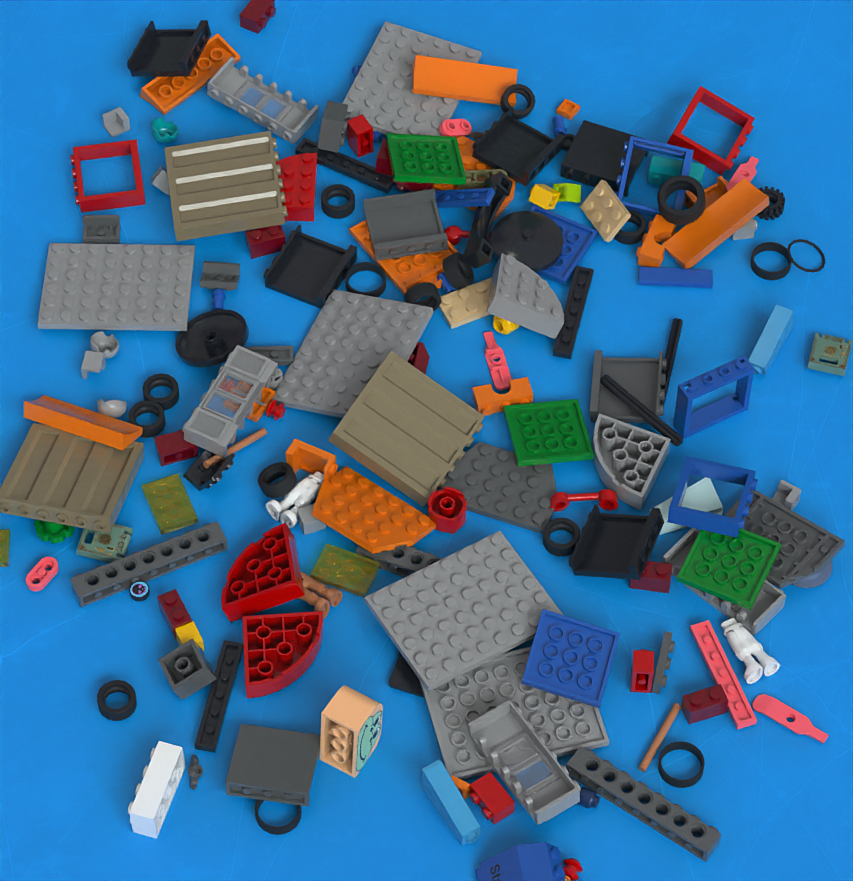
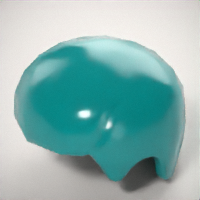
[151,117,179,143]

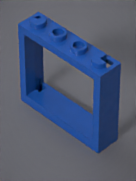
[614,136,694,218]
[673,356,754,439]
[667,456,758,537]

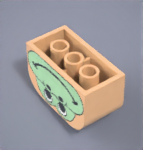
[320,685,383,778]

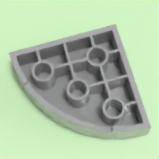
[487,253,564,339]
[593,413,671,510]

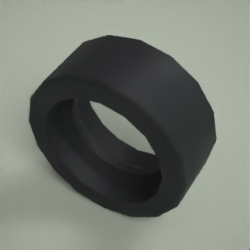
[500,84,536,120]
[321,184,355,219]
[614,210,646,245]
[442,252,474,289]
[404,282,441,312]
[143,373,179,410]
[128,400,166,438]
[258,462,297,498]
[543,518,580,556]
[97,680,137,721]

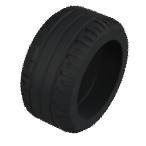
[657,175,706,225]

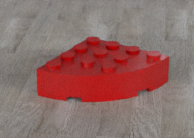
[276,153,318,222]
[221,522,305,622]
[242,611,324,699]

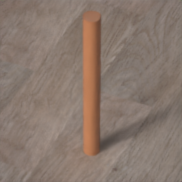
[203,428,267,468]
[638,703,681,772]

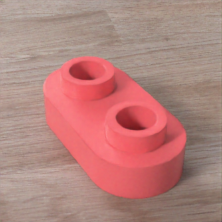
[439,119,472,137]
[26,557,59,592]

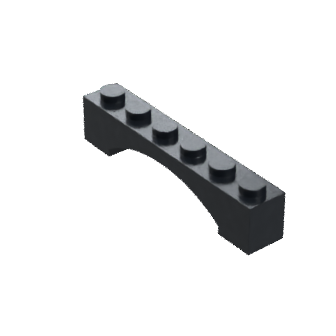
[463,172,513,269]

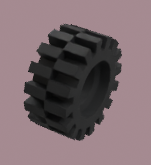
[756,186,785,220]

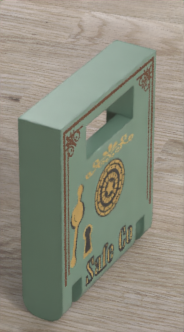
[807,332,853,376]
[77,524,133,563]

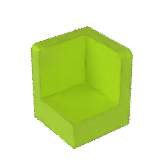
[553,183,581,203]

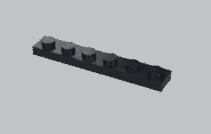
[295,138,395,193]
[553,266,594,359]
[195,640,244,753]

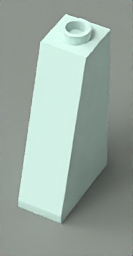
[650,477,723,535]

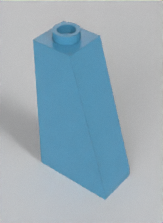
[748,304,794,375]
[422,759,480,846]

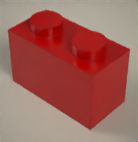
[347,114,373,158]
[630,649,654,693]
[469,772,515,825]

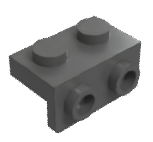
[83,215,121,244]
[200,261,240,291]

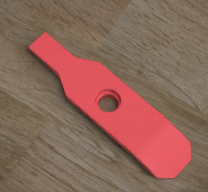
[726,156,759,192]
[483,331,512,390]
[752,694,829,744]

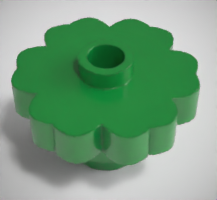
[34,520,75,544]

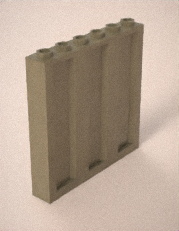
[164,131,288,241]
[328,351,485,507]
[0,423,144,533]

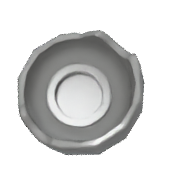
[90,331,119,359]
[97,399,126,419]

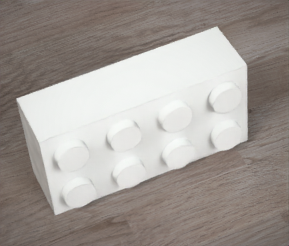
[128,741,185,839]

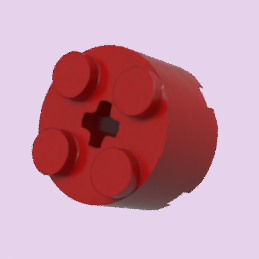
[428,487,467,534]

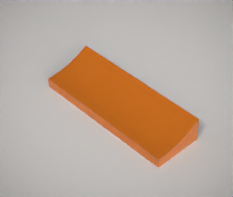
[139,33,241,115]
[412,55,518,107]
[662,178,769,269]
[24,395,143,451]

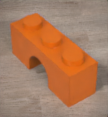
[636,214,676,268]
[472,377,533,416]

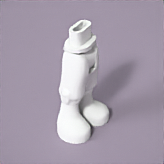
[266,471,324,528]
[721,618,780,684]

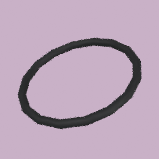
[787,239,826,273]

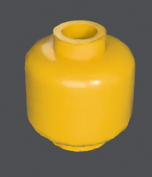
[493,315,520,335]

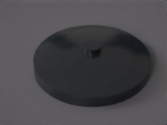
[490,211,563,272]
[175,309,249,368]

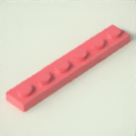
[690,620,757,730]

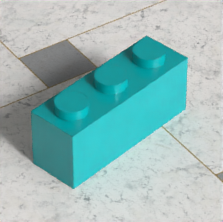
[648,155,705,185]

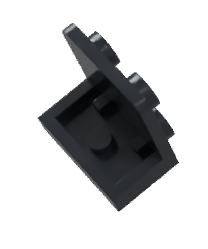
[183,449,235,491]
[389,651,424,698]

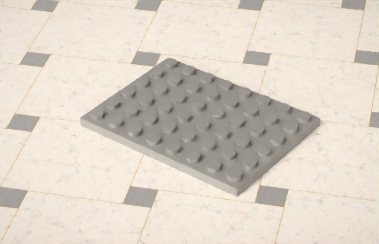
[342,21,482,136]
[38,243,195,331]
[272,289,434,418]
[364,531,563,692]
[419,647,610,780]

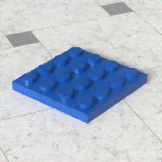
[529,204,598,285]
[521,609,620,708]

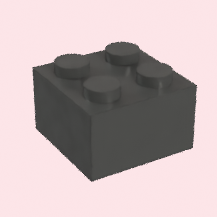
[318,101,350,153]
[158,638,217,700]

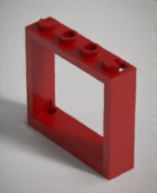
[667,86,755,176]
[70,139,146,213]

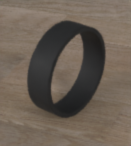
[750,242,792,280]
[346,262,386,297]
[658,742,705,788]
[255,799,302,835]

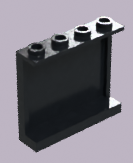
[127,20,212,77]
[472,107,565,186]
[560,120,649,197]
[263,225,357,309]
[569,505,664,580]

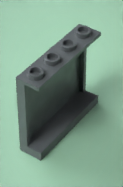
[364,189,448,261]
[590,350,667,423]
[226,724,321,807]

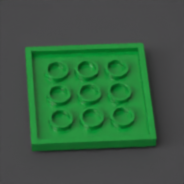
[386,133,466,185]
[503,399,594,467]
[677,528,782,610]

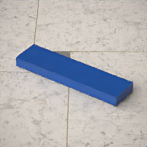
[435,188,495,208]
[639,267,713,288]

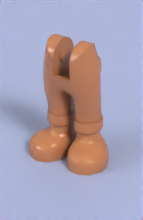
[298,572,343,619]

